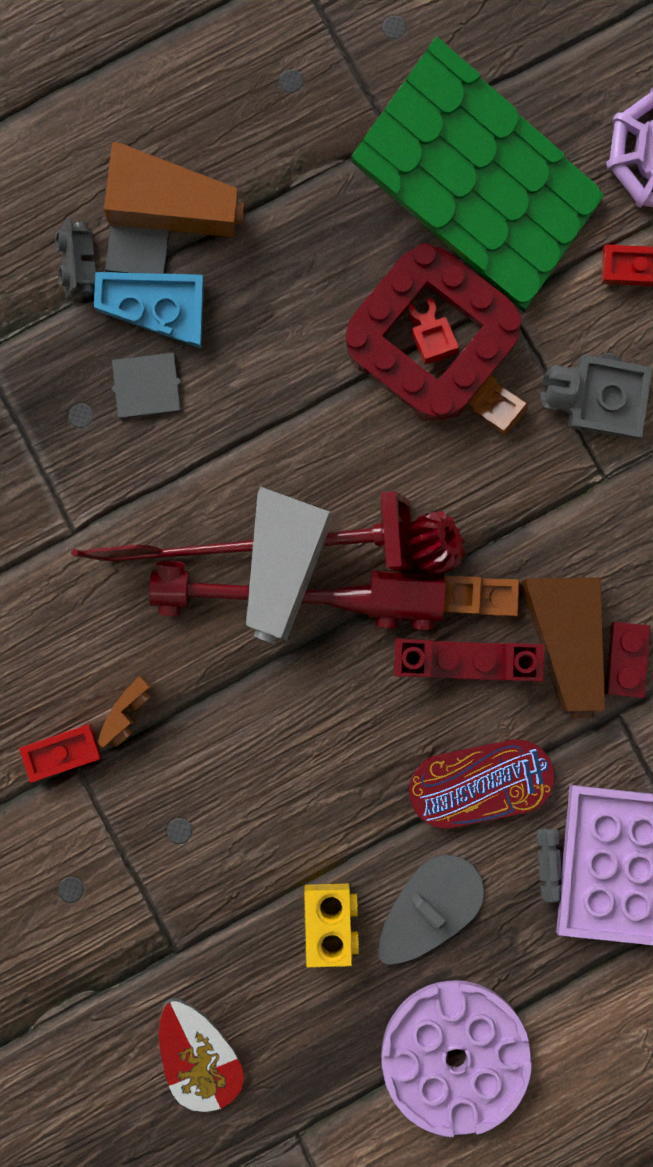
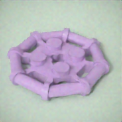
[606,88,653,208]

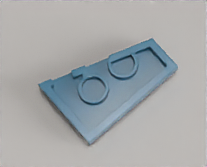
[94,272,204,349]

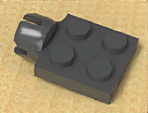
[541,354,652,440]

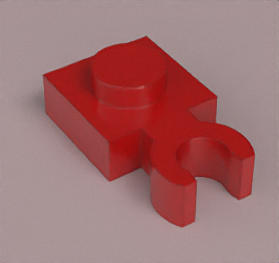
[409,298,459,365]

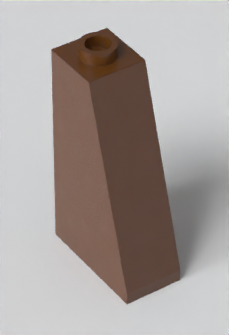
[521,577,605,718]

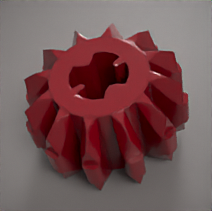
[407,511,465,575]

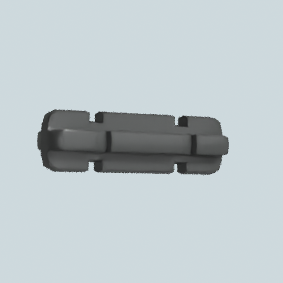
[536,828,562,902]

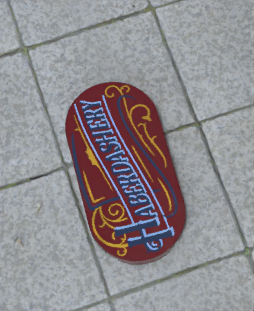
[408,739,554,829]

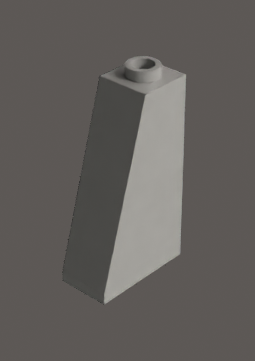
[246,487,334,644]

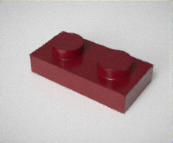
[605,622,650,698]

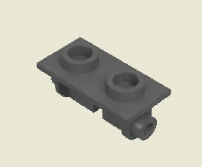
[55,217,95,299]

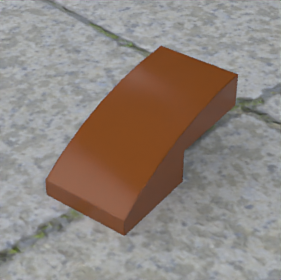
[466,375,528,436]
[444,576,520,617]

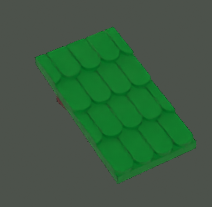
[351,36,604,313]

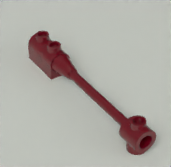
[149,561,446,630]

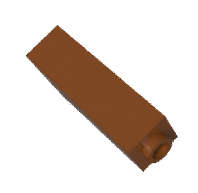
[104,142,245,238]

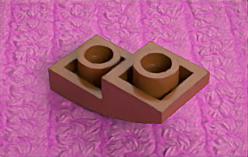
[98,676,154,748]

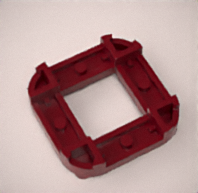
[345,243,521,421]

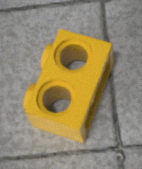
[304,883,359,967]

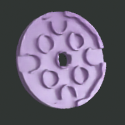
[381,980,532,1137]

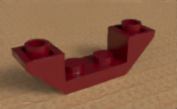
[394,639,544,682]

